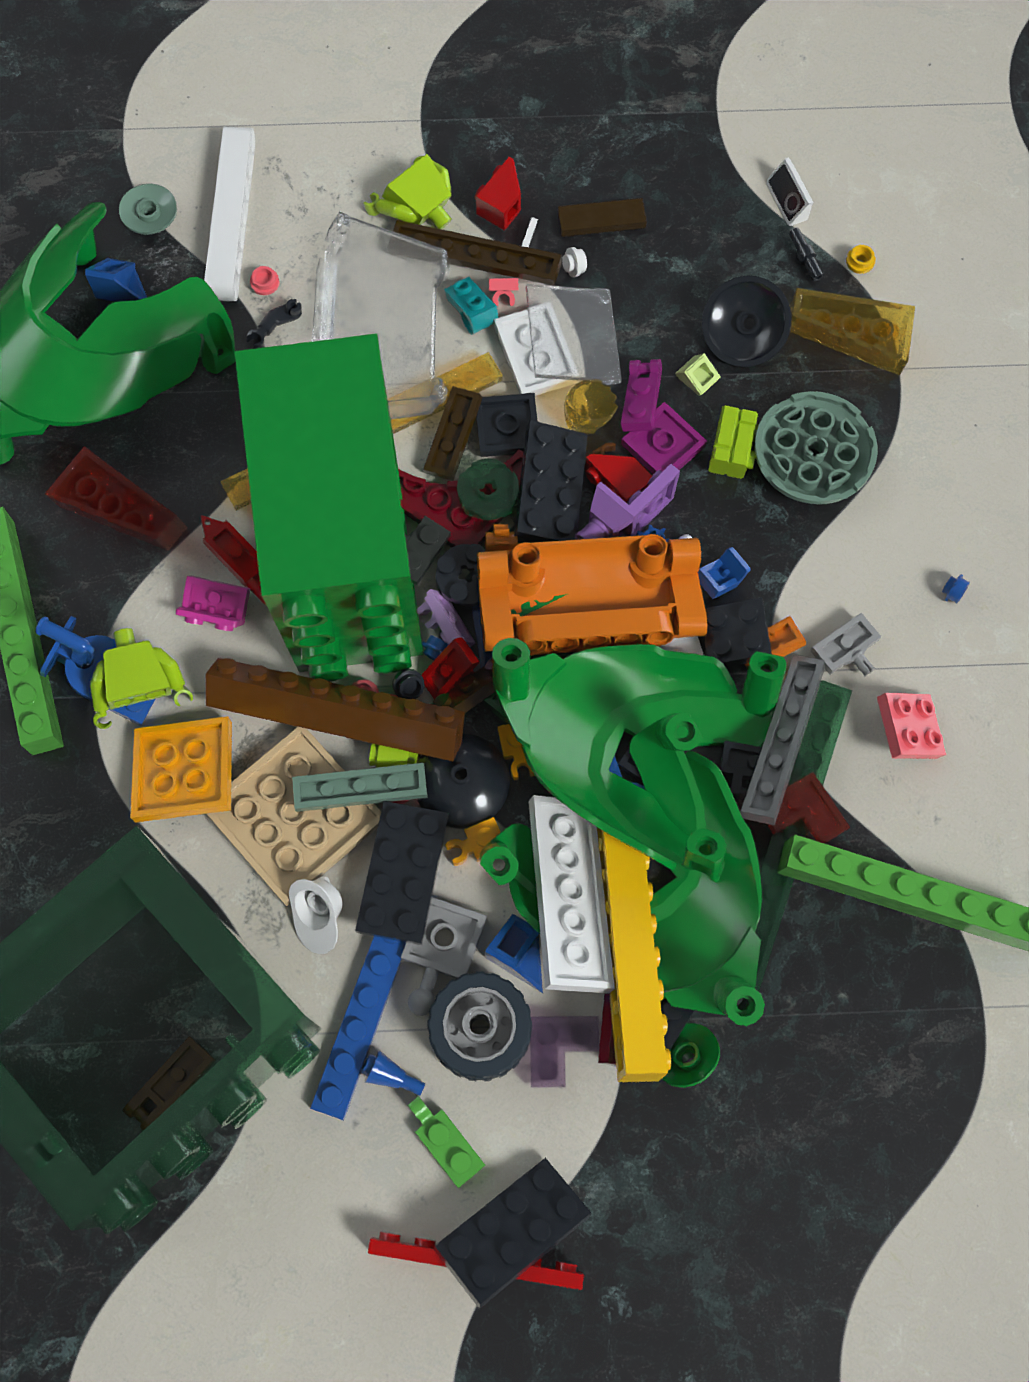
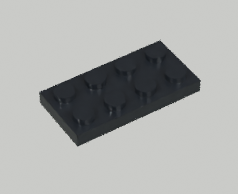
[514,420,588,542]
[355,801,449,945]
[434,1158,591,1309]

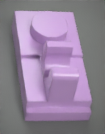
[417,589,475,647]

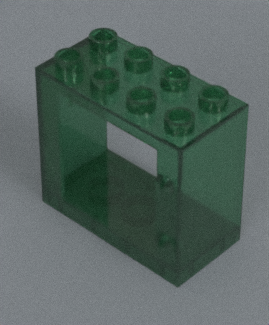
[0,826,322,1235]

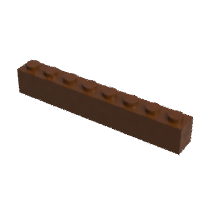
[205,658,465,761]

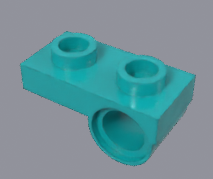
[444,277,499,335]

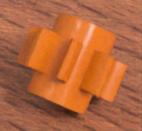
[485,524,518,553]

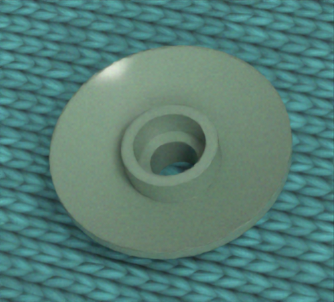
[119,184,177,235]

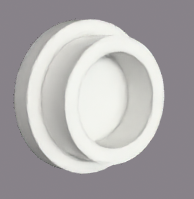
[562,247,587,277]

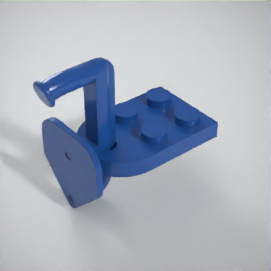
[36,616,156,726]

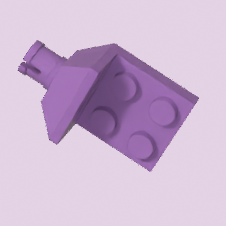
[575,464,680,540]

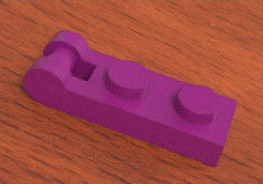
[621,359,662,432]

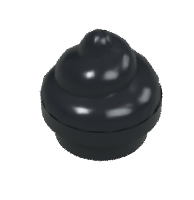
[392,669,424,699]

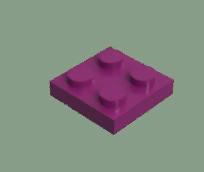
[621,402,707,474]

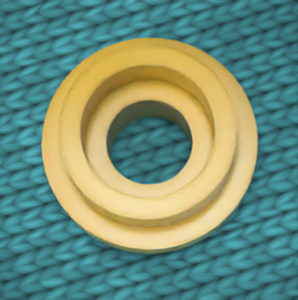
[846,245,876,274]

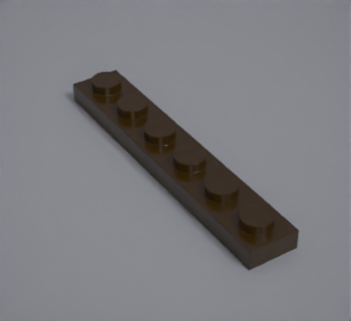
[388,220,563,286]

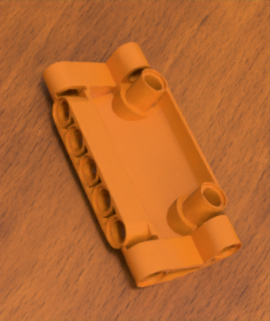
[477,534,707,655]

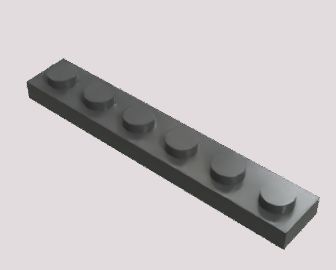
[741,655,825,825]

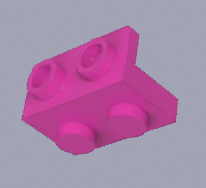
[175,575,251,631]

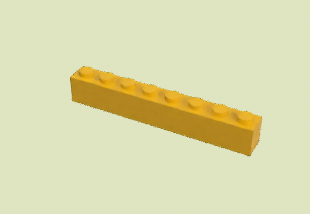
[597,827,671,1082]

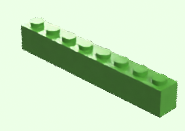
[0,507,64,756]
[777,835,1029,952]

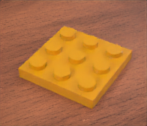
[130,716,232,823]

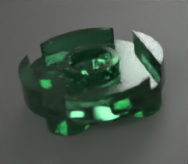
[457,459,519,520]

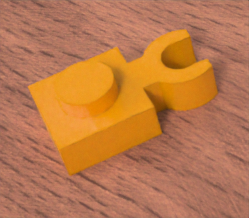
[497,724,535,780]
[445,817,500,866]

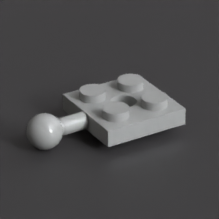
[401,897,487,1016]

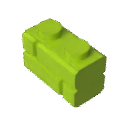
[708,405,759,479]

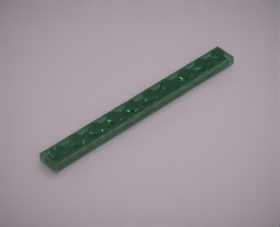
[755,680,853,992]

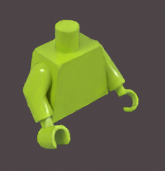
[363,154,452,229]
[90,628,193,729]

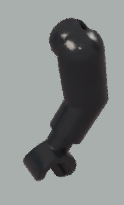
[246,299,302,349]

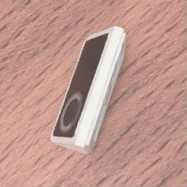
[766,158,813,226]

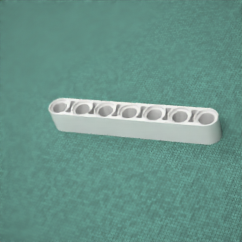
[204,127,255,301]

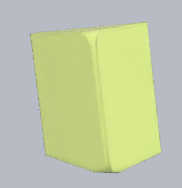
[675,353,721,396]

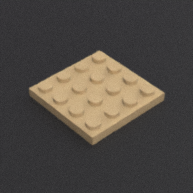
[207,727,381,906]

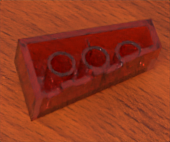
[45,447,188,551]

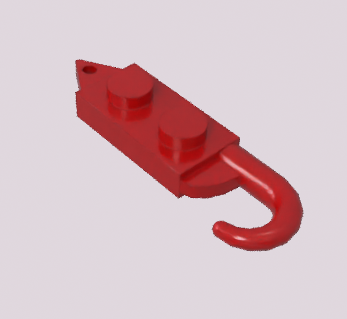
[201,515,266,605]

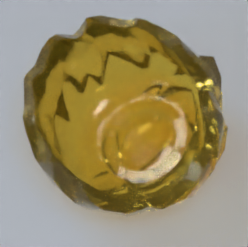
[564,379,618,434]

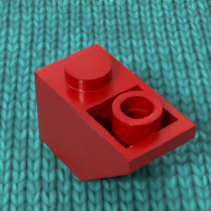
[475,157,521,231]
[585,454,652,503]

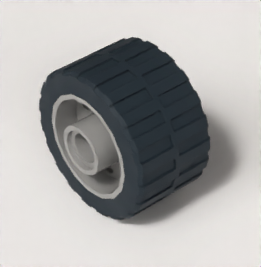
[427,972,532,1082]

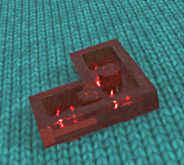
[766,772,850,844]

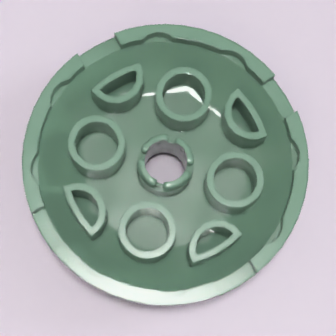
[755,391,878,504]

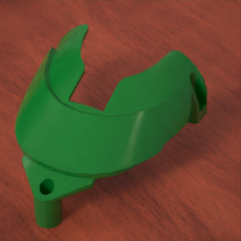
[0,202,235,465]
[492,638,787,883]
[479,712,765,1026]

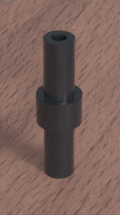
[789,228,824,281]

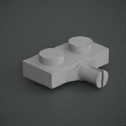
[810,613,881,677]

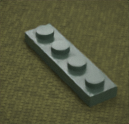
[292,763,428,812]

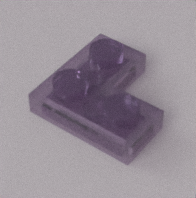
[530,1016,599,1088]

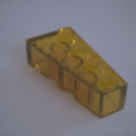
[790,288,915,376]

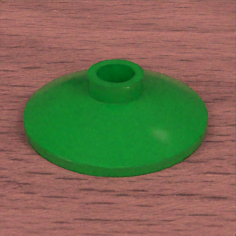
[662,1023,720,1087]

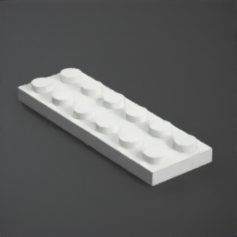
[529,795,615,993]

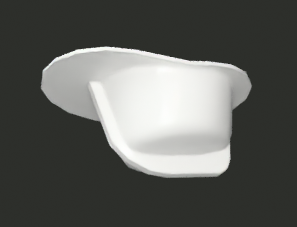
[289,876,343,954]

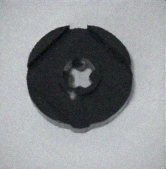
[435,544,487,608]

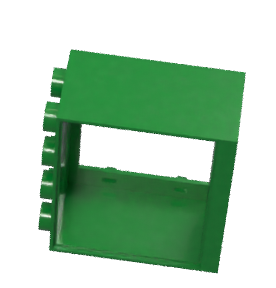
[234,333,424,682]

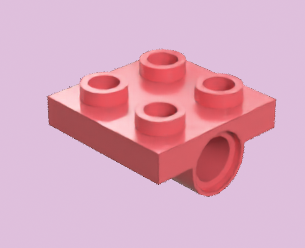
[877,693,946,759]

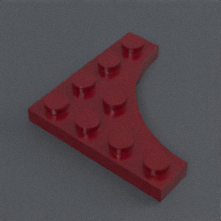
[398,449,523,547]

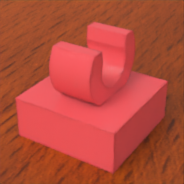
[489,278,518,306]

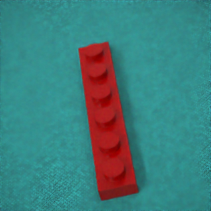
[367,1231,584,1290]

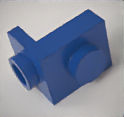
[698,547,751,599]

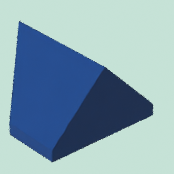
[85,258,147,302]
[485,914,543,993]

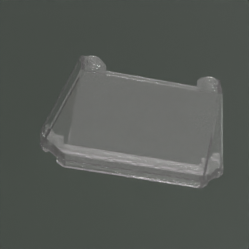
[312,211,450,419]

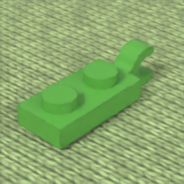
[408,1096,485,1188]

